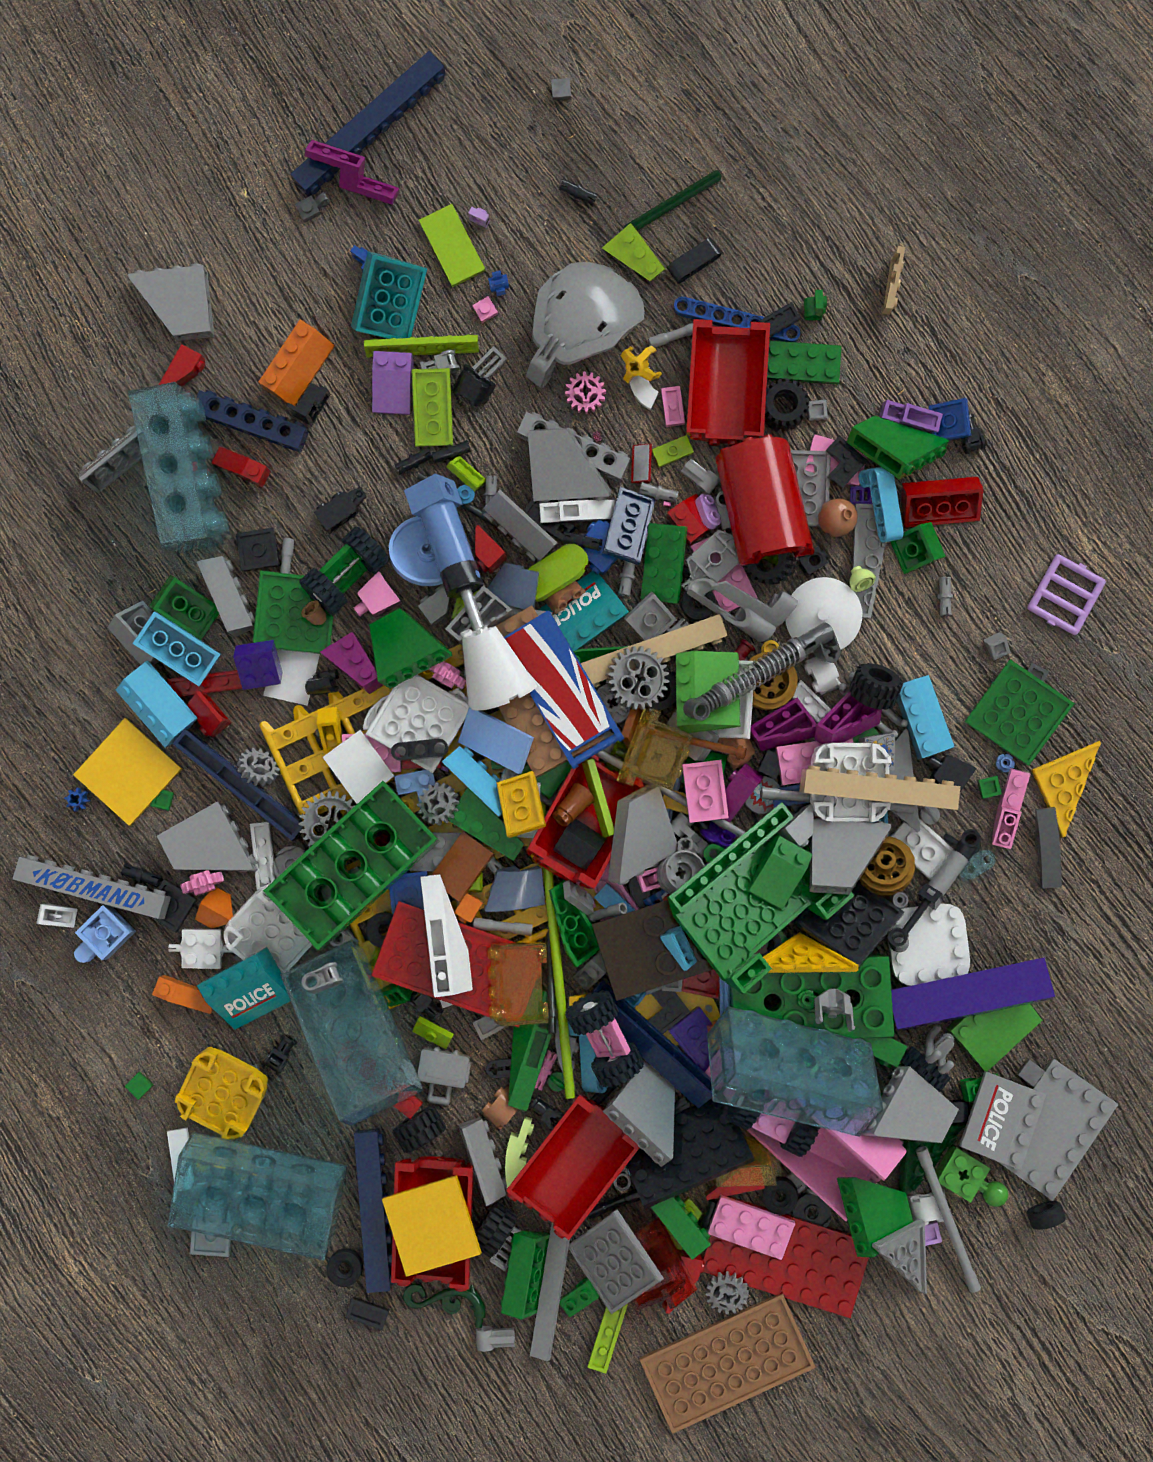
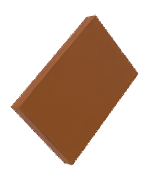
[431,831,495,902]

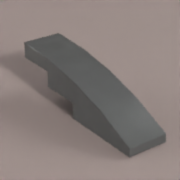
[1035,807,1062,889]

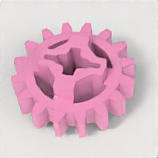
[565,371,606,414]
[428,661,466,689]
[181,870,224,896]

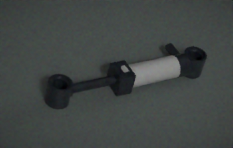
[888,829,981,953]

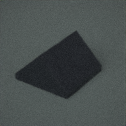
[553,819,607,872]

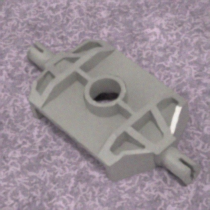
[681,530,739,591]

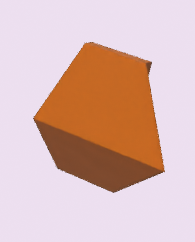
[195,886,233,929]

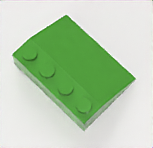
[676,651,741,734]
[946,1004,1043,1072]

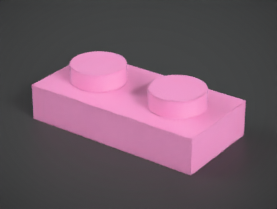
[661,386,685,427]

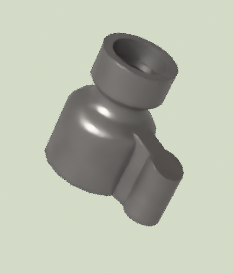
[886,891,908,909]

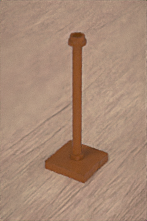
[622,705,747,760]

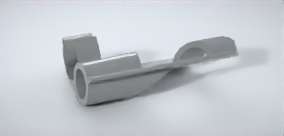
[687,578,798,642]

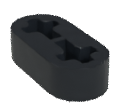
[486,1058,511,1078]

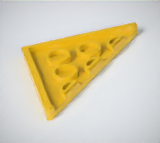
[1031,741,1101,838]
[763,932,859,973]

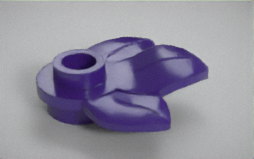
[700,821,736,849]

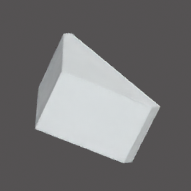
[37,903,78,928]

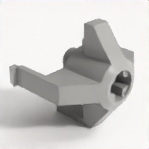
[814,989,855,1032]

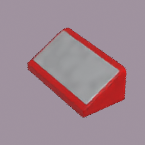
[631,444,652,484]

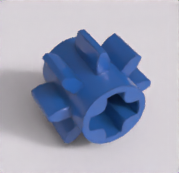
[488,271,509,296]
[64,788,91,812]

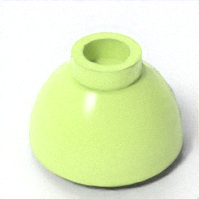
[850,566,876,592]

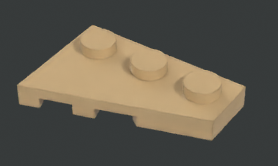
[882,246,905,315]

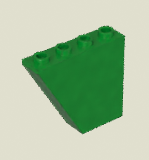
[847,416,949,480]
[369,608,452,689]
[837,1177,913,1258]

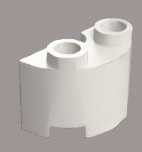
[804,657,841,696]
[907,1189,947,1225]

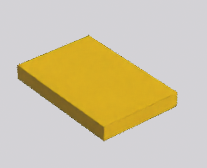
[496,771,546,838]

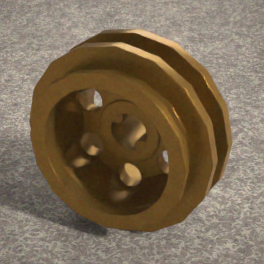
[749,652,798,710]
[859,836,915,896]

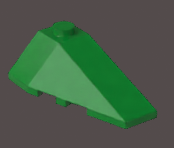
[549,880,600,967]

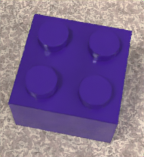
[233,640,283,690]

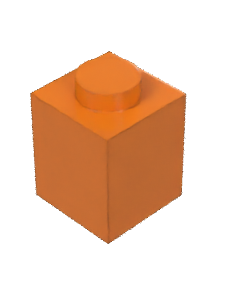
[454,892,484,924]

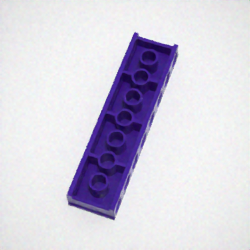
[891,957,1055,1031]

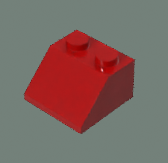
[666,494,712,546]
[475,525,507,574]
[187,690,232,737]

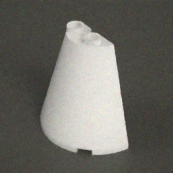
[461,625,537,711]

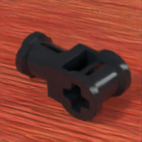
[961,414,986,454]
[407,991,444,1022]
[261,1033,298,1076]
[528,1095,564,1130]

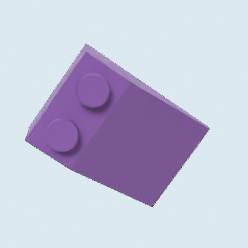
[372,351,414,415]

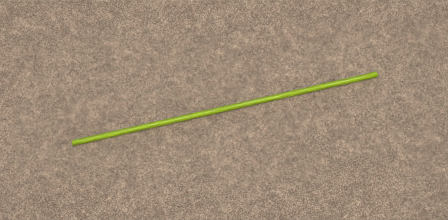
[541,802,576,1099]

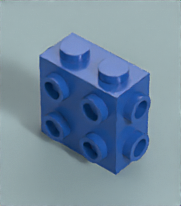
[584,519,618,575]

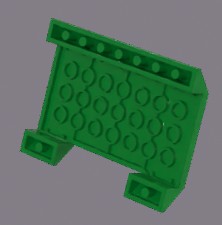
[667,802,854,994]

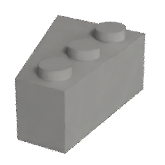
[445,586,515,646]

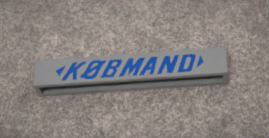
[13,855,171,919]

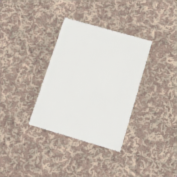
[263,650,320,706]
[323,730,394,804]

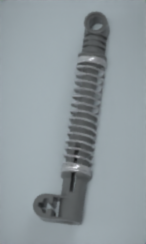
[683,622,841,721]

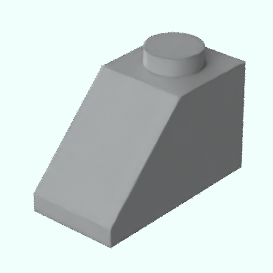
[778,804,813,848]

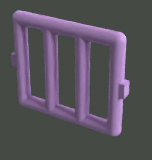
[1027,554,1106,635]

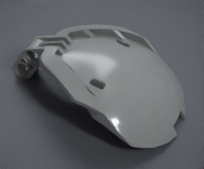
[526,262,644,388]

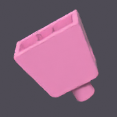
[353,572,402,617]

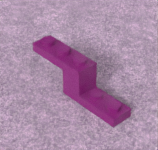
[305,140,399,204]

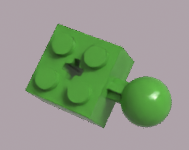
[935,1145,1008,1207]

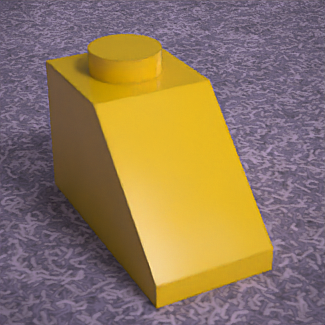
[317,707,342,753]

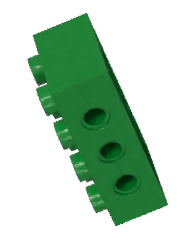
[263,781,440,950]
[730,953,894,1045]

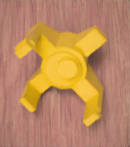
[620,346,662,383]

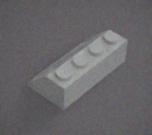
[482,490,557,562]
[197,556,255,637]
[458,1117,507,1206]

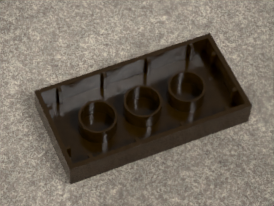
[592,900,768,1001]

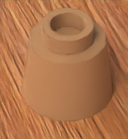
[301,600,326,625]

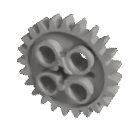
[606,646,669,710]
[298,791,356,846]

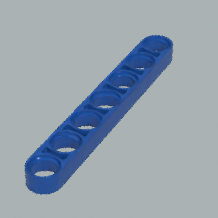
[674,297,800,342]

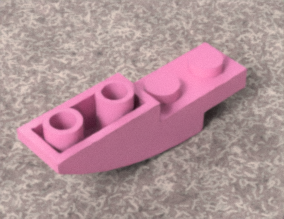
[992,768,1030,849]

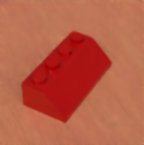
[901,476,984,528]

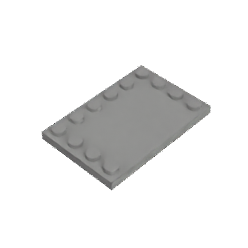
[997,1058,1119,1201]

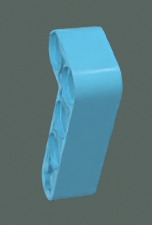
[859,467,904,543]
[568,1022,608,1093]

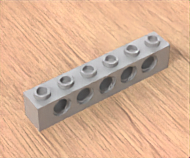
[517,412,630,483]

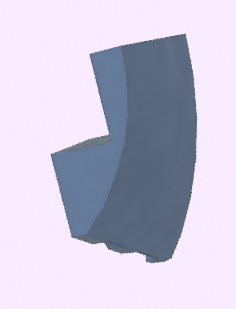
[487,563,540,609]
[484,866,545,912]

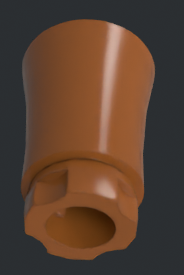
[552,783,595,827]

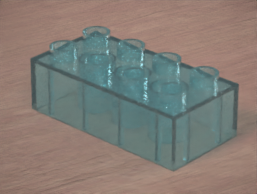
[280,940,423,1126]

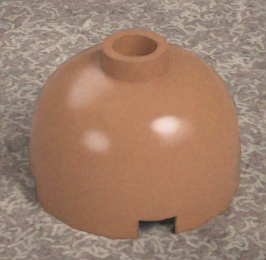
[818,498,858,537]

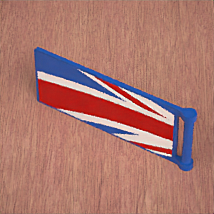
[504,611,625,769]

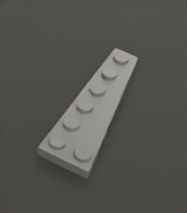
[852,504,886,619]

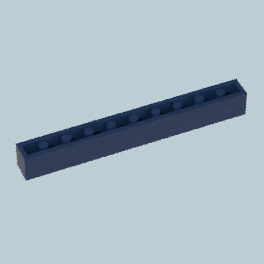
[290,51,446,197]

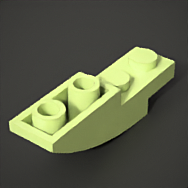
[505,1116,534,1188]

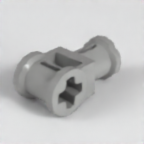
[420,350,460,374]

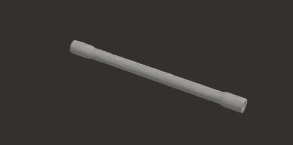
[760,787,915,814]
[916,1146,981,1293]

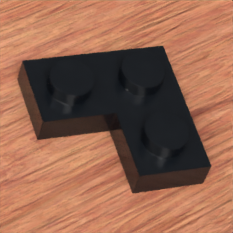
[826,435,868,489]
[648,989,690,1034]

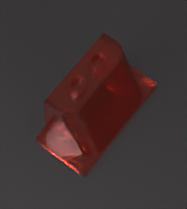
[633,1217,697,1310]

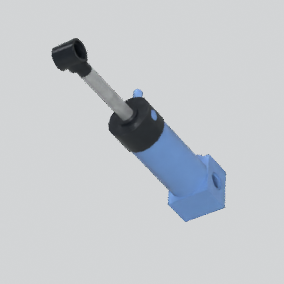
[404,473,484,632]

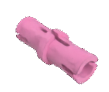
[535,1049,557,1091]

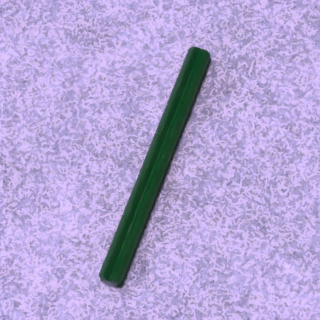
[624,170,722,231]

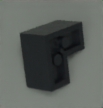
[286,383,331,426]

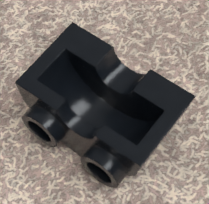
[453,364,496,407]
[305,669,339,696]

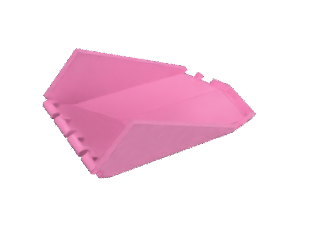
[705,1047,906,1221]

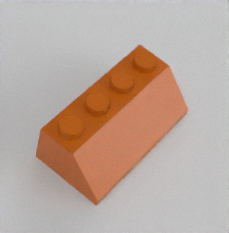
[258,319,335,406]

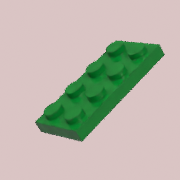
[767,341,842,385]
[641,523,687,603]

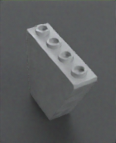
[128,263,215,341]
[528,427,611,504]
[608,785,679,885]
[157,801,258,872]
[810,818,891,895]
[603,1060,675,1167]
[862,1066,959,1143]

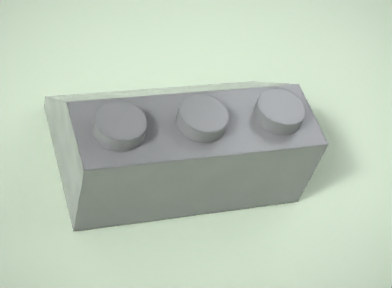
[107,601,160,666]

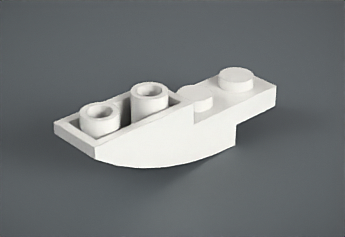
[539,500,615,523]

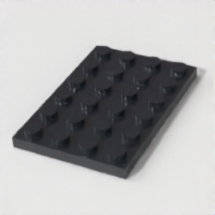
[627,1093,755,1209]

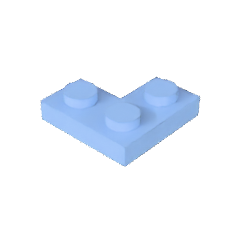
[394,770,439,809]

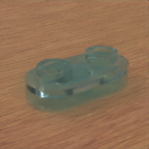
[960,850,996,879]

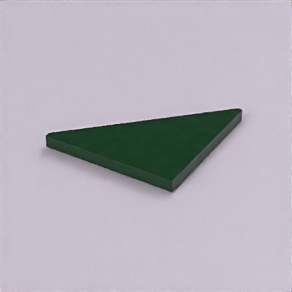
[898,1122,967,1195]

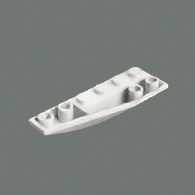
[420,874,473,997]

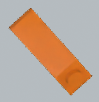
[152,975,213,1014]

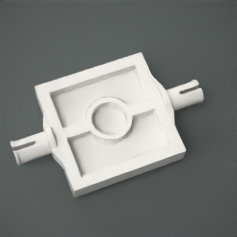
[168,929,234,969]

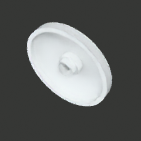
[785,577,862,653]

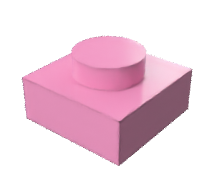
[472,296,498,323]

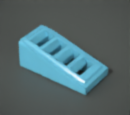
[660,926,697,971]

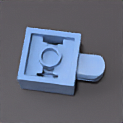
[74,905,136,963]

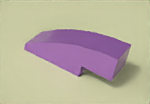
[879,400,943,433]

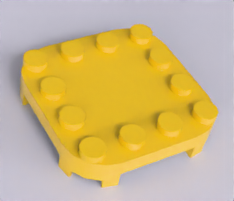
[174,1047,268,1141]

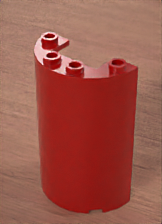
[686,319,770,447]
[715,434,815,566]
[526,750,644,889]
[506,1094,640,1240]
[391,1156,473,1292]

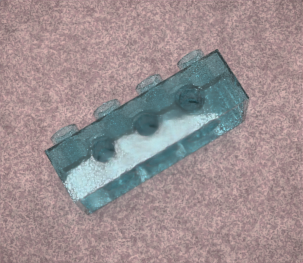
[128,382,229,554]
[707,1006,883,1137]
[168,1132,347,1260]

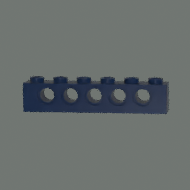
[191,390,309,453]

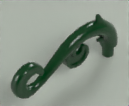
[403,1283,486,1328]

